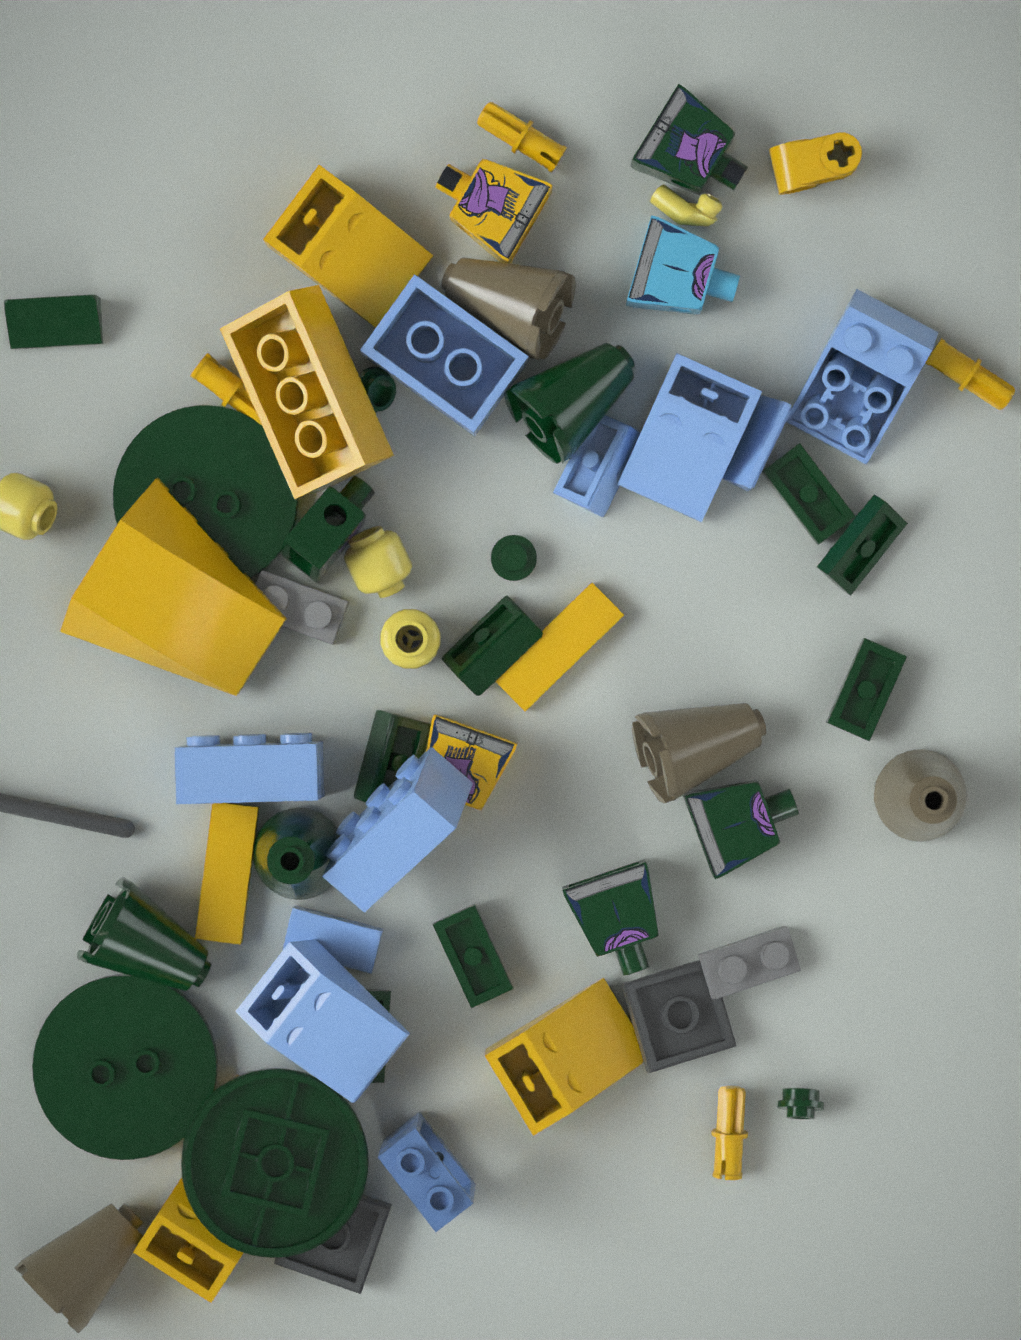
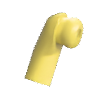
[650,184,722,227]

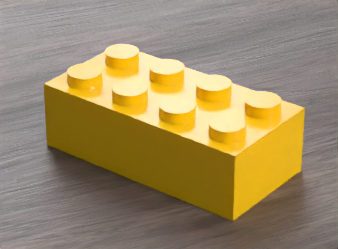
[220,285,394,499]

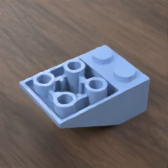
[786,289,938,465]
[617,353,762,522]
[236,939,410,1103]

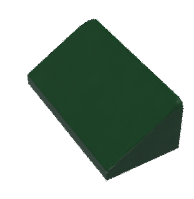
[4,295,103,349]
[441,595,543,696]
[354,710,431,803]

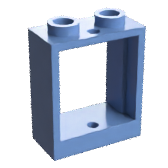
[378,1112,476,1232]

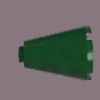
[504,343,635,464]
[253,808,340,900]
[77,877,212,991]

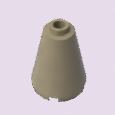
[441,257,576,361]
[632,703,766,804]
[874,749,967,842]
[14,1203,144,1333]

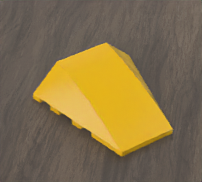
[60,478,287,696]

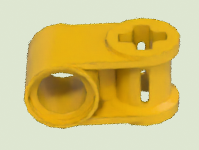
[769,132,862,195]

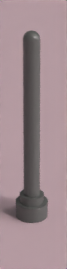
[0,793,135,838]

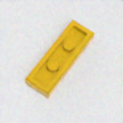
[495,582,624,711]
[195,803,260,945]

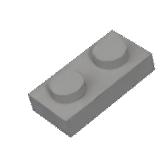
[256,570,349,645]
[698,926,801,999]

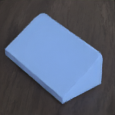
[722,395,793,491]
[553,415,640,517]
[283,905,383,974]

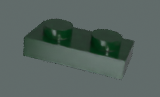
[762,443,856,545]
[817,494,908,596]
[826,638,907,741]
[432,904,514,1008]

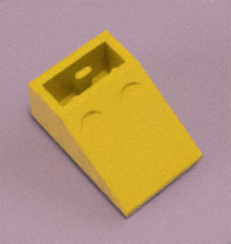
[263,165,433,328]
[485,977,643,1136]
[133,1177,243,1303]

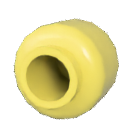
[0,473,57,540]
[344,526,412,598]
[380,609,441,669]

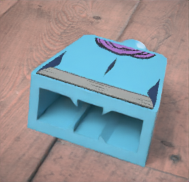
[626,215,740,314]

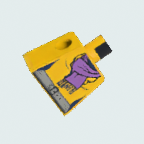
[435,159,552,264]
[426,714,518,810]

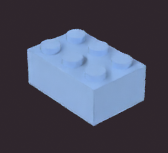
[360,274,529,436]
[175,733,325,804]
[322,747,473,913]

